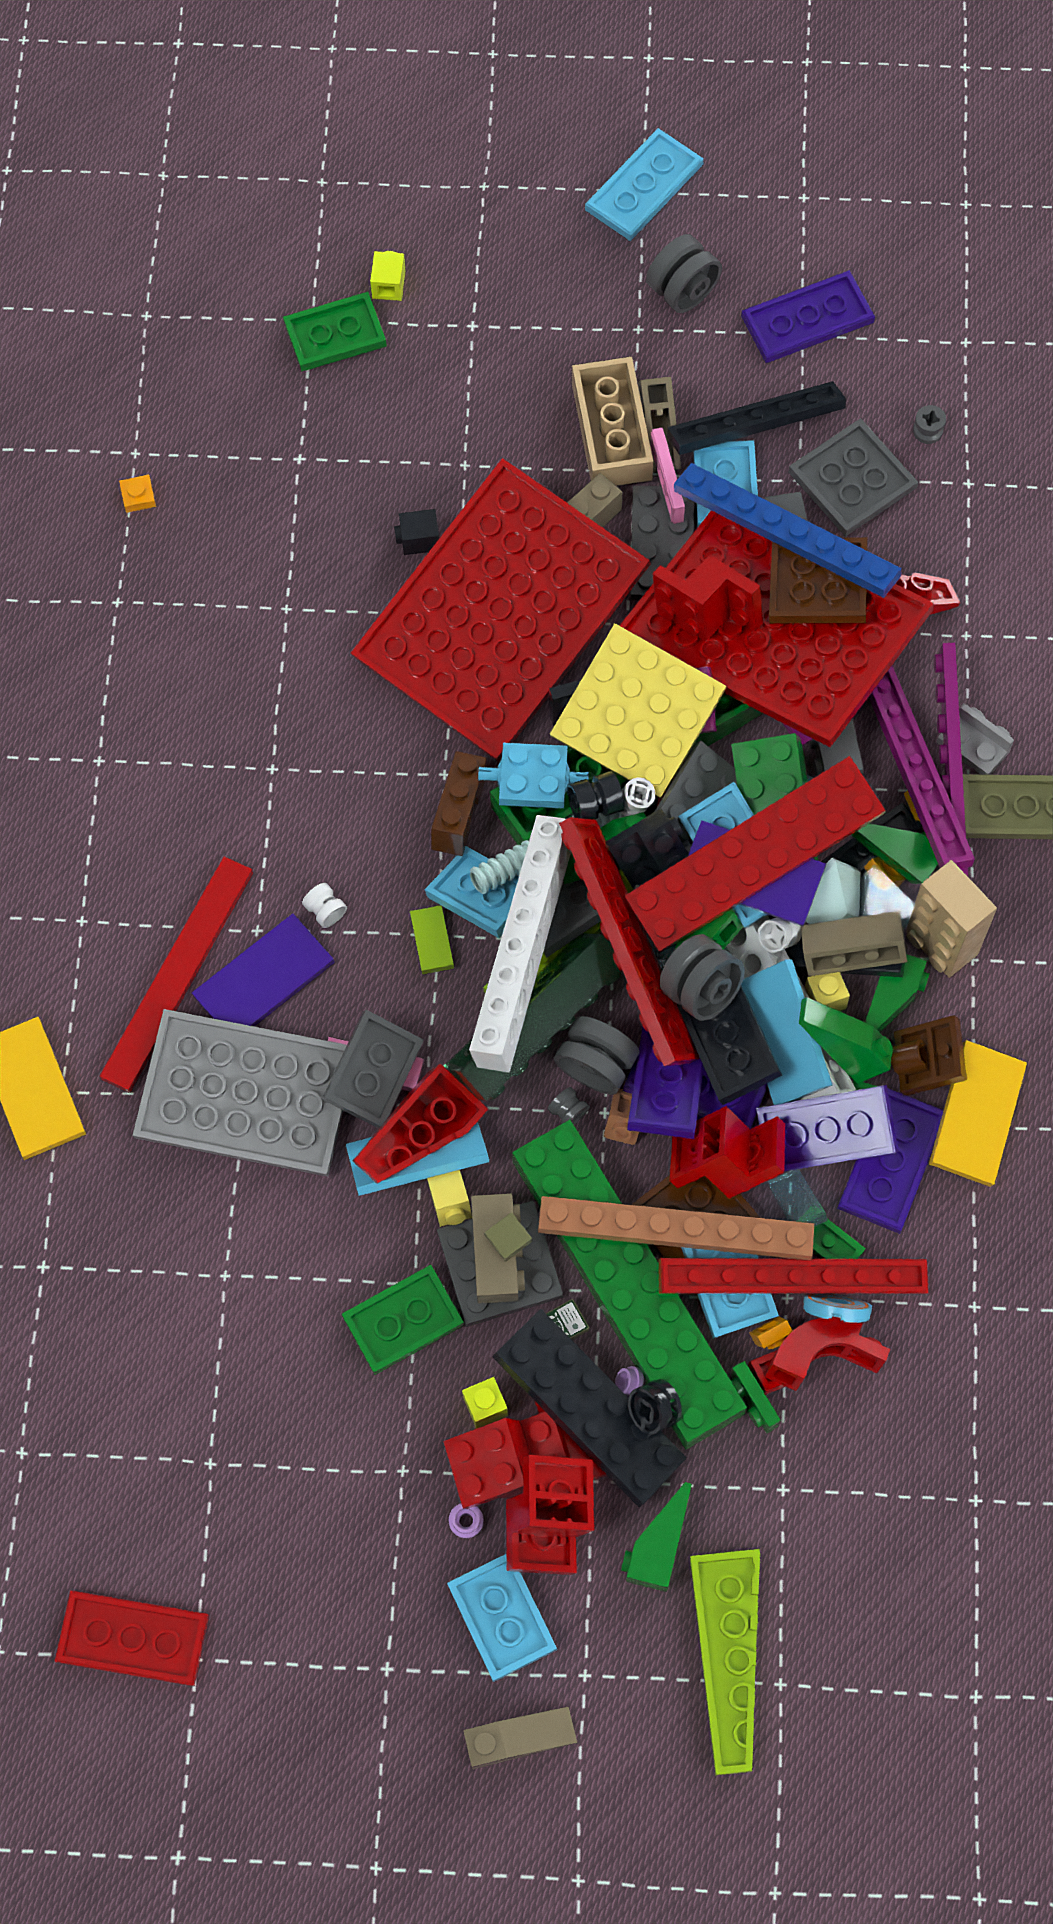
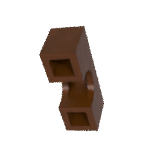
[431,751,487,856]

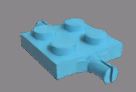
[478,743,589,808]

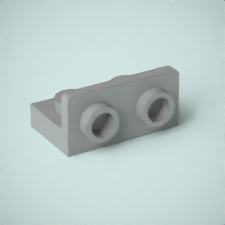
[936,703,1014,775]

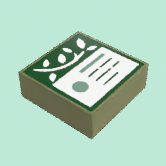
[546,1299,589,1340]

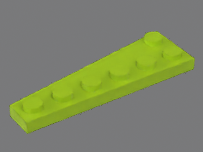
[690,1549,760,1776]

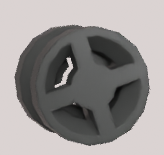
[913,405,946,444]
[548,1087,590,1125]

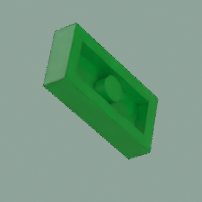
[800,1207,866,1259]
[731,1361,781,1433]

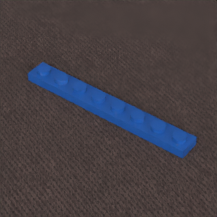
[674,463,901,598]

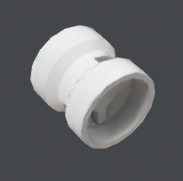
[621,777,655,816]
[302,883,347,928]
[757,918,802,953]

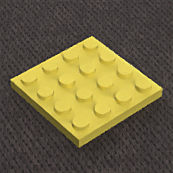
[550,623,726,799]

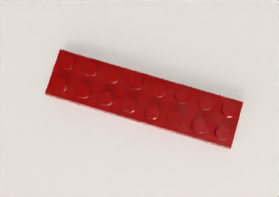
[624,756,886,953]
[559,817,700,1067]

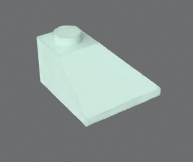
[806,858,860,924]

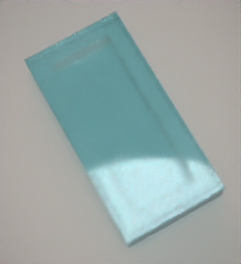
[768,1169,827,1226]

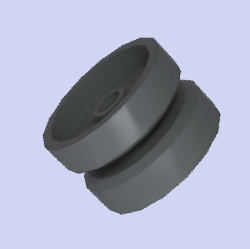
[646,234,722,313]
[660,934,745,1021]
[554,1016,640,1095]

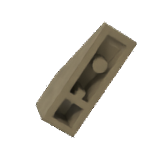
[638,377,681,472]
[463,1707,577,1770]

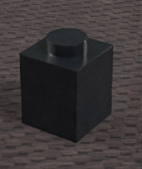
[394,509,439,555]

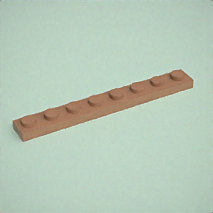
[538,1196,814,1260]

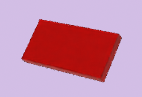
[55,1590,209,1687]

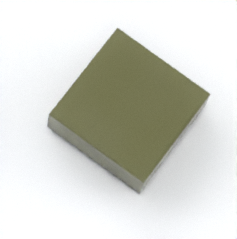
[484,1212,533,1262]

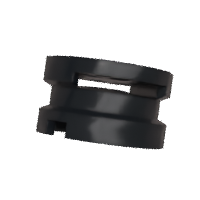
[628,1379,682,1435]

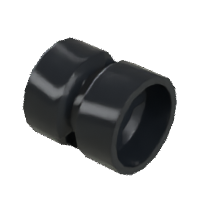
[567,771,624,820]

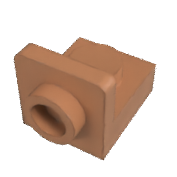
[604,1089,639,1145]

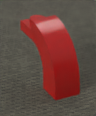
[765,1317,890,1391]

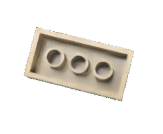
[572,357,653,486]
[906,860,997,978]

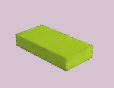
[410,905,454,975]

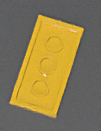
[0,1017,86,1160]
[929,1040,1027,1187]

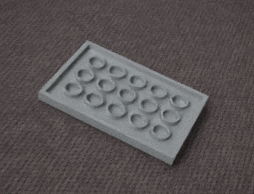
[132,1009,347,1177]

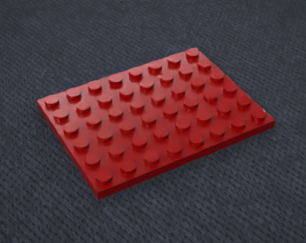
[351,458,651,762]
[619,511,934,748]

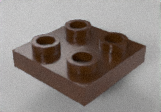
[891,1015,967,1096]

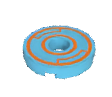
[803,1294,872,1323]

